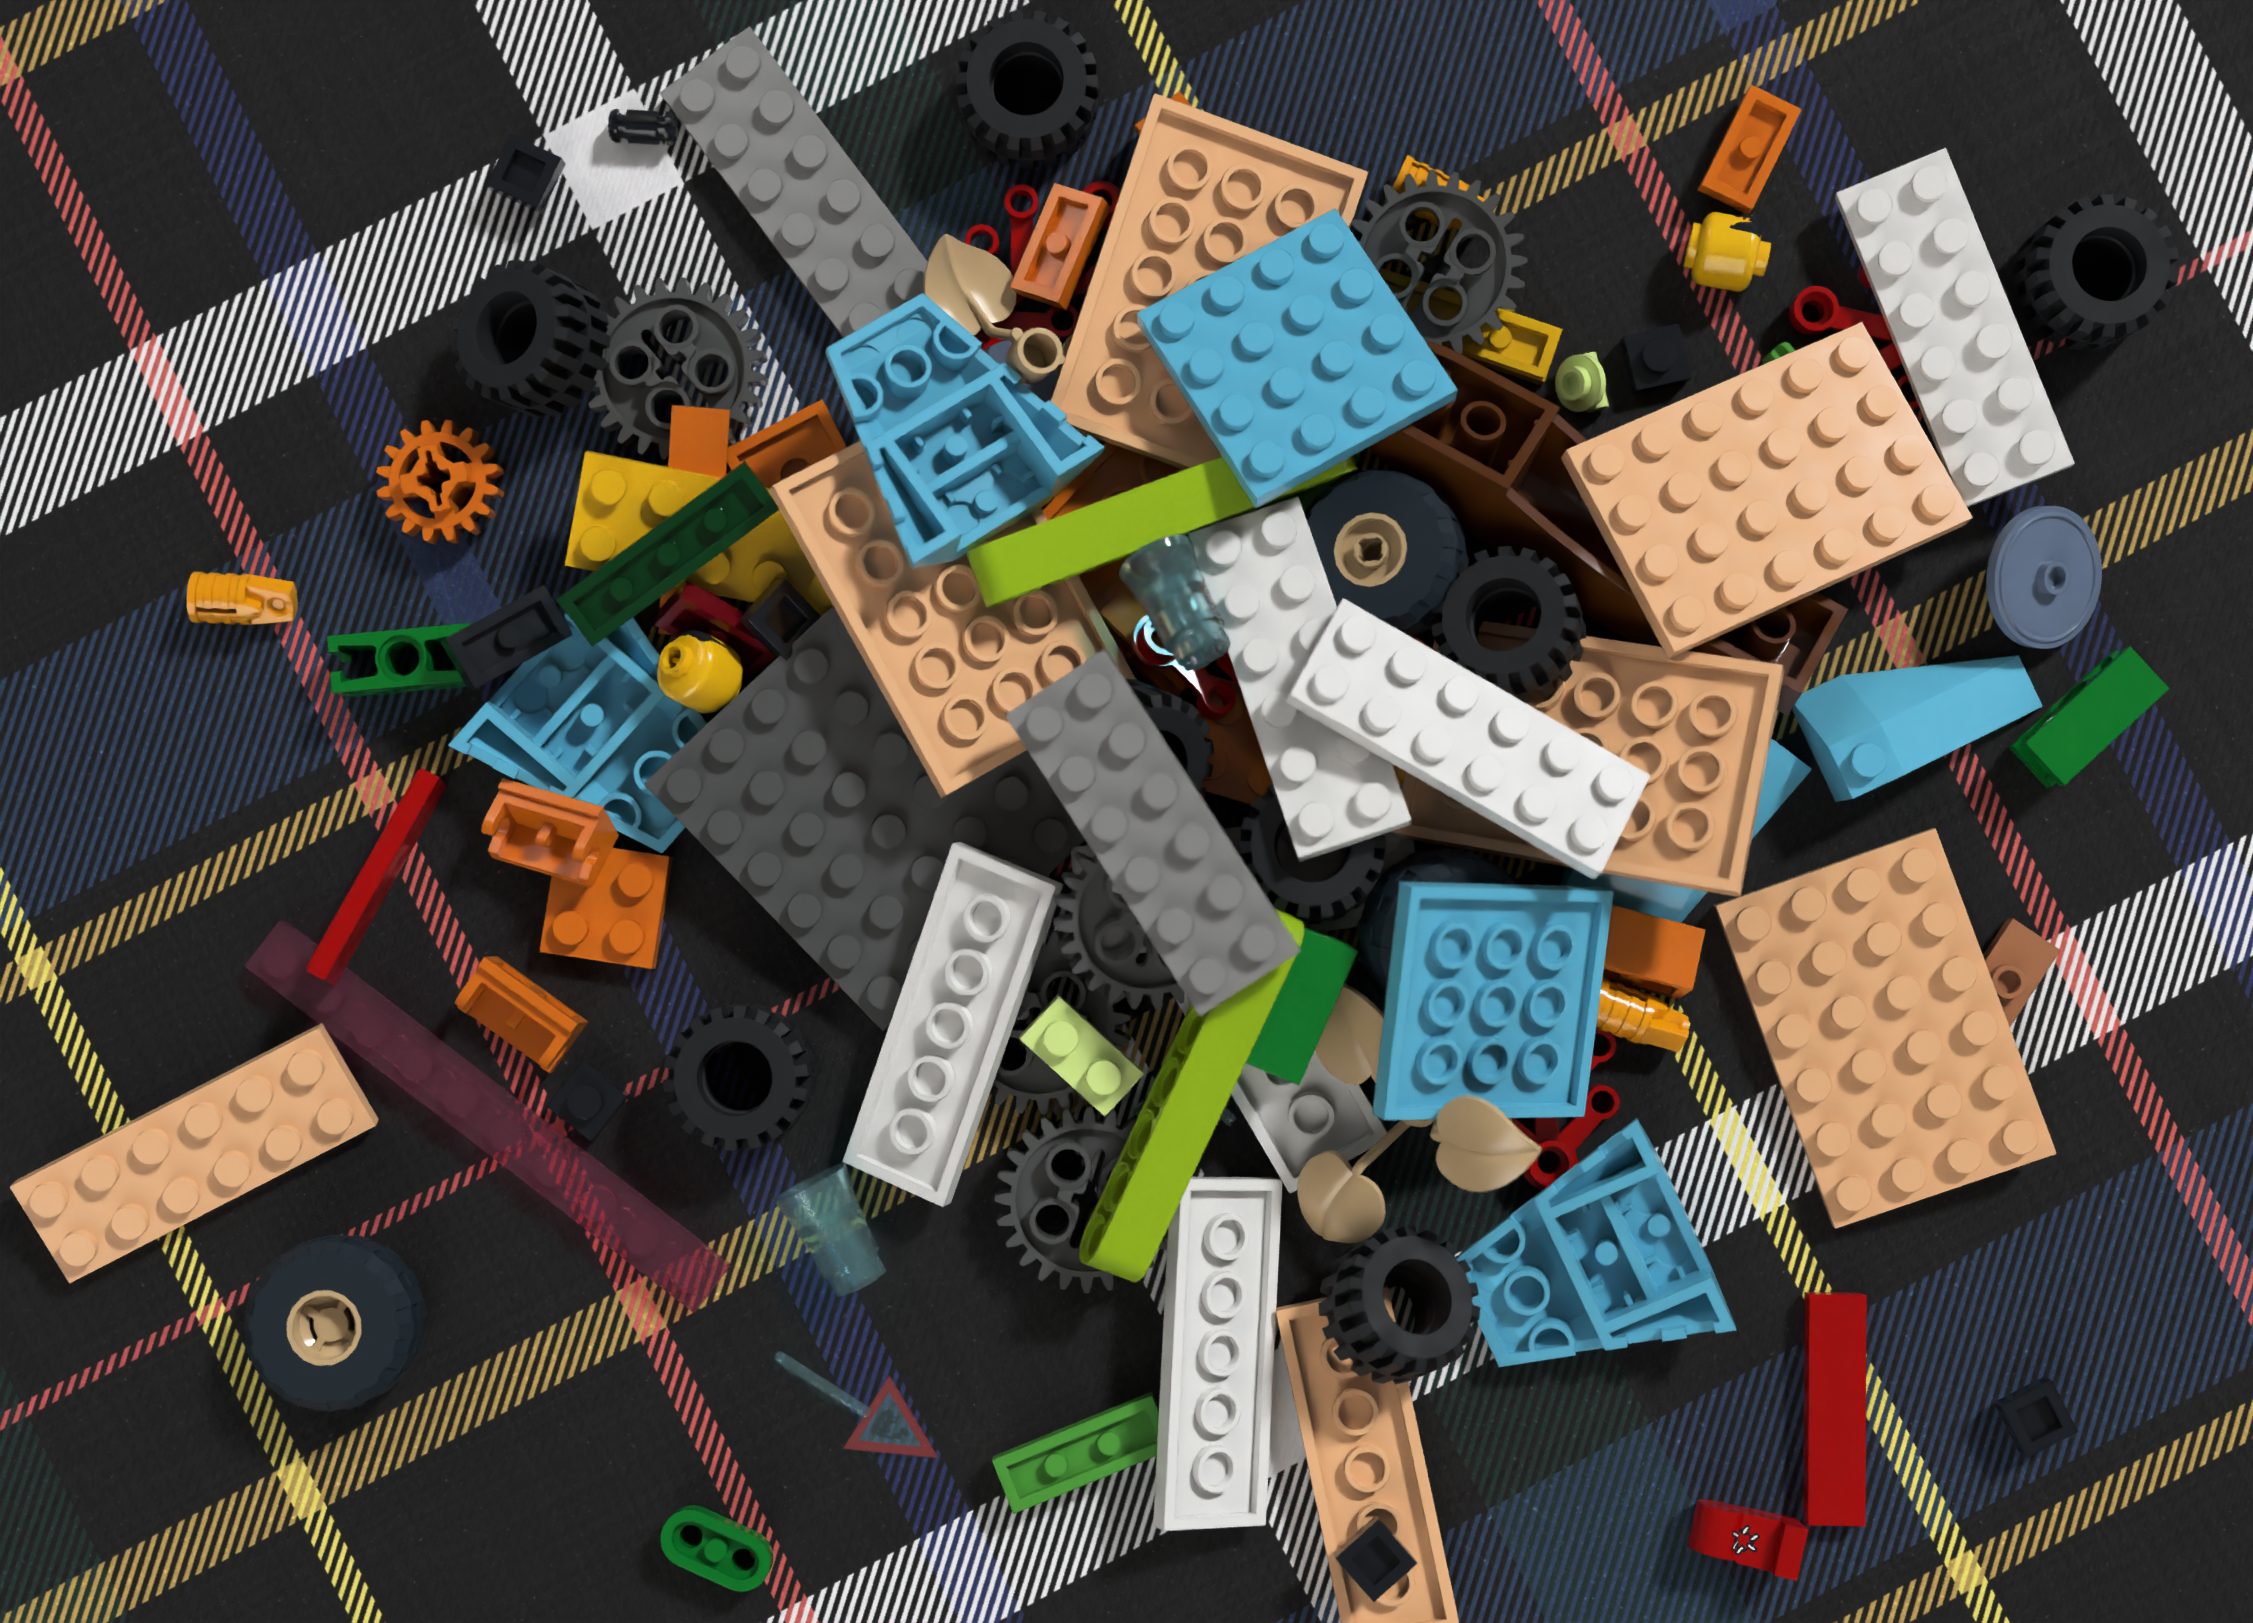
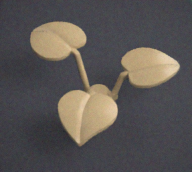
[923,234,1072,385]
[1297,983,1541,1243]

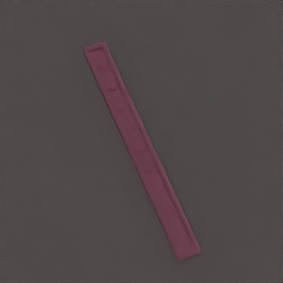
[245,921,732,1313]

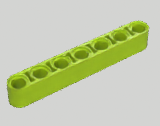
[966,456,1358,608]
[1079,909,1304,1282]

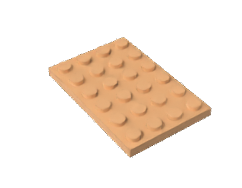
[1050,93,1368,470]
[1561,322,1973,659]
[769,440,1136,798]
[1393,621,1784,897]
[1714,828,2057,1229]

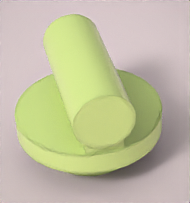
[1555,352,1609,413]

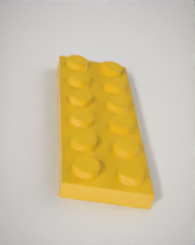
[565,451,833,616]

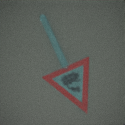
[774,1351,938,1458]

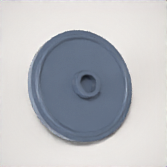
[1986,506,2102,649]

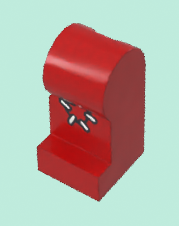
[1687,1499,1809,1581]

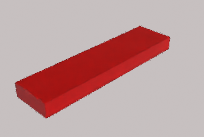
[306,768,447,986]
[1803,1292,1867,1526]

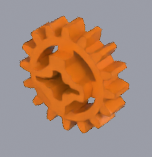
[376,420,504,545]

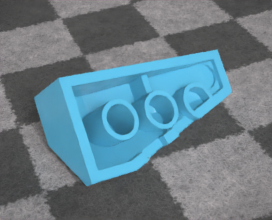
[1792,655,2043,802]

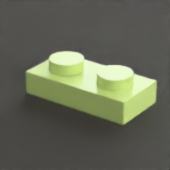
[1019,994,1144,1116]

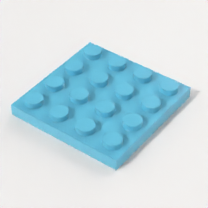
[1137,208,1458,508]
[1372,882,1614,1120]

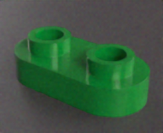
[660,1505,773,1592]

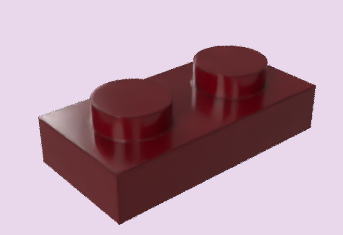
[655,581,775,679]

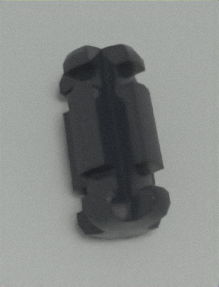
[608,109,678,145]

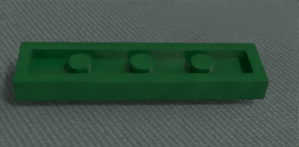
[557,461,779,647]

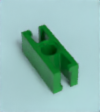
[327,623,488,698]
[2008,646,2170,788]
[1246,925,1358,1085]

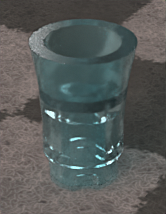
[1119,535,1231,671]
[774,1163,886,1297]

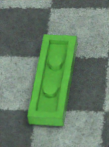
[992,1392,1159,1514]

